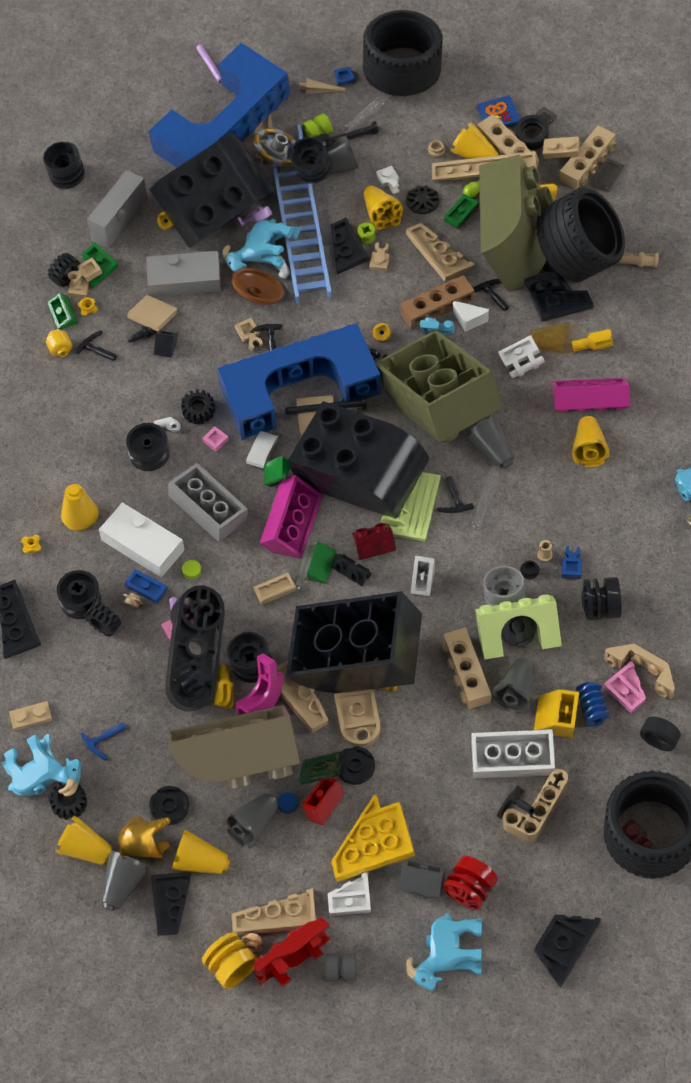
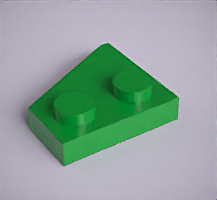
[82,242,119,288]

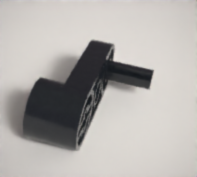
[165,585,225,712]

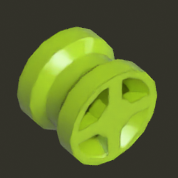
[357,222,376,244]

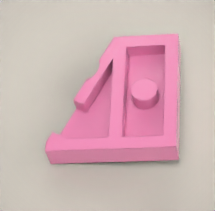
[603,661,646,714]

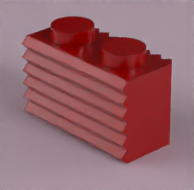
[302,777,344,825]

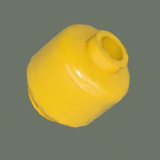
[46,329,72,357]

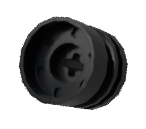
[290,137,332,183]
[43,141,85,189]
[581,577,622,620]
[227,631,272,683]

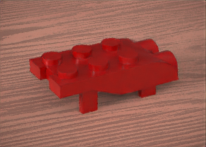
[253,917,331,987]

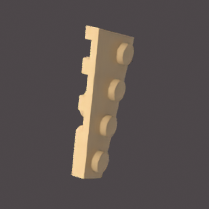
[276,660,328,733]

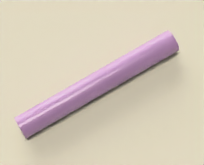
[196,44,222,83]

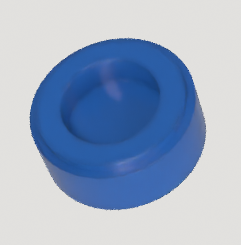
[278,792,298,814]

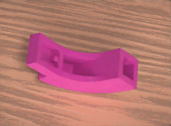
[235,654,283,715]

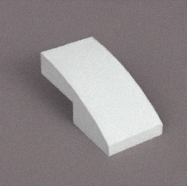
[246,431,278,468]

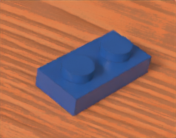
[124,569,168,604]

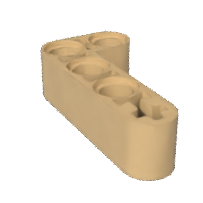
[503,769,568,843]

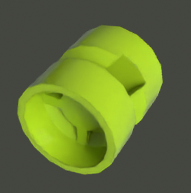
[301,113,333,137]

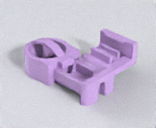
[234,205,272,227]

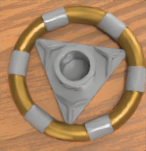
[253,128,296,167]

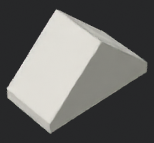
[453,301,489,332]
[410,556,435,596]

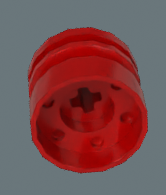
[443,855,498,910]

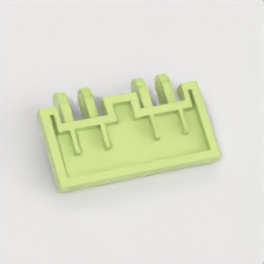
[381,472,441,542]

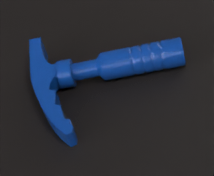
[80,722,126,761]

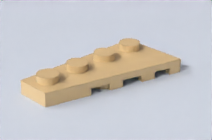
[405,223,475,282]
[232,888,316,936]

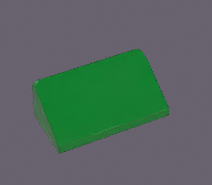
[47,292,78,330]
[264,456,291,486]
[307,541,336,584]

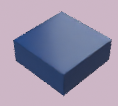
[334,67,355,86]

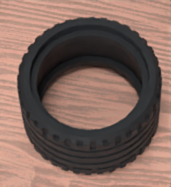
[363,10,443,96]
[536,187,625,282]
[603,771,691,878]

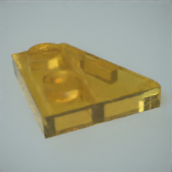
[530,322,570,354]

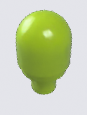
[463,181,480,198]

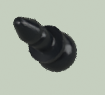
[127,326,158,343]

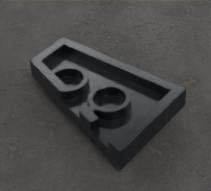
[330,217,370,274]
[530,290,593,322]
[151,872,192,936]

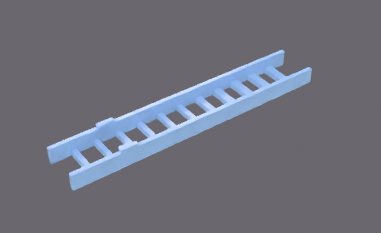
[267,125,332,304]

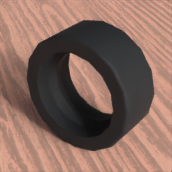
[515,115,549,150]
[640,716,681,751]

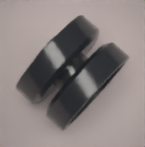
[126,423,170,471]
[57,570,102,619]

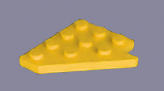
[331,795,416,882]

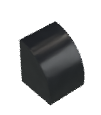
[154,330,178,357]

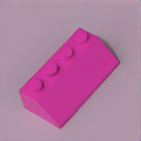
[552,377,630,413]
[259,475,322,559]

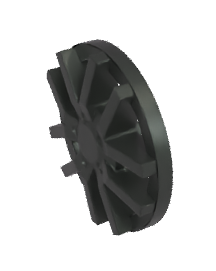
[406,185,439,214]

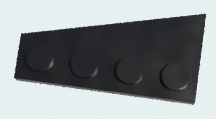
[0,580,41,659]

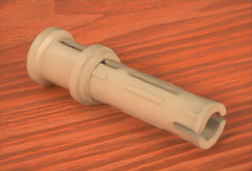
[617,251,659,269]

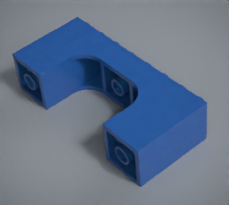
[148,42,291,168]
[217,323,381,440]

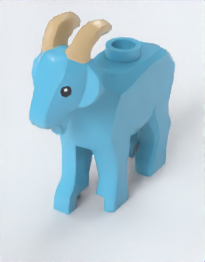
[222,219,300,273]
[1,734,82,797]
[406,913,482,991]

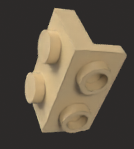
[543,136,581,159]

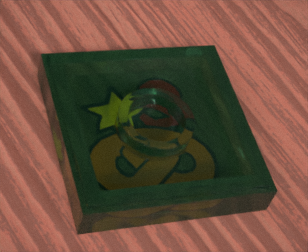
[299,751,343,785]

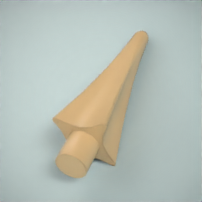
[299,78,346,94]

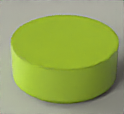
[182,560,201,580]

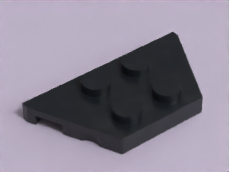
[534,914,601,988]

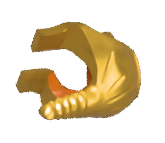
[119,815,171,858]

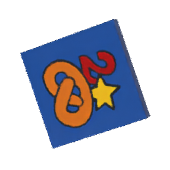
[477,95,520,128]

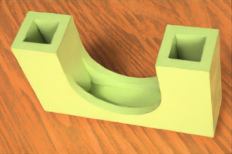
[475,595,562,660]

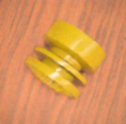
[202,932,257,989]

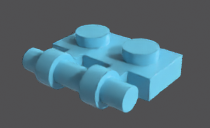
[420,318,455,335]

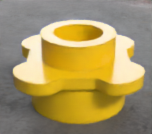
[78,297,98,316]
[21,535,41,553]

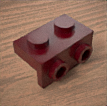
[352,523,396,560]

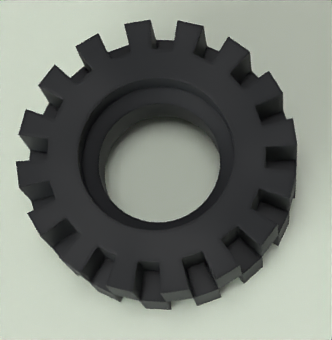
[47,252,81,287]
[181,389,215,424]
[84,602,122,637]
[49,782,87,820]

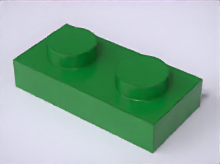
[444,194,479,229]

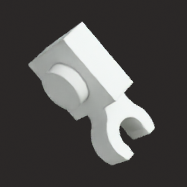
[376,166,399,195]

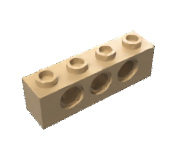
[477,114,539,168]
[560,125,616,190]
[441,627,491,709]

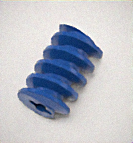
[576,682,609,727]

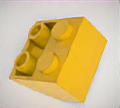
[534,689,579,738]

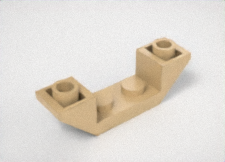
[604,644,675,699]

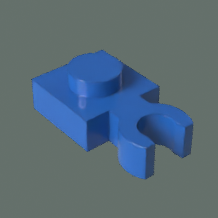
[562,546,582,579]

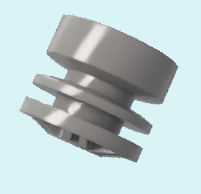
[483,566,525,606]

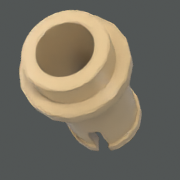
[537,540,553,562]

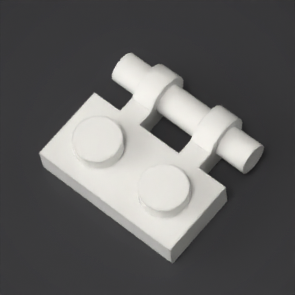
[498,335,545,379]

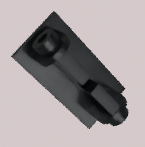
[331,554,372,587]

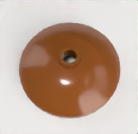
[232,268,284,305]

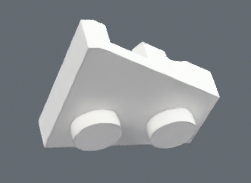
[328,872,371,916]

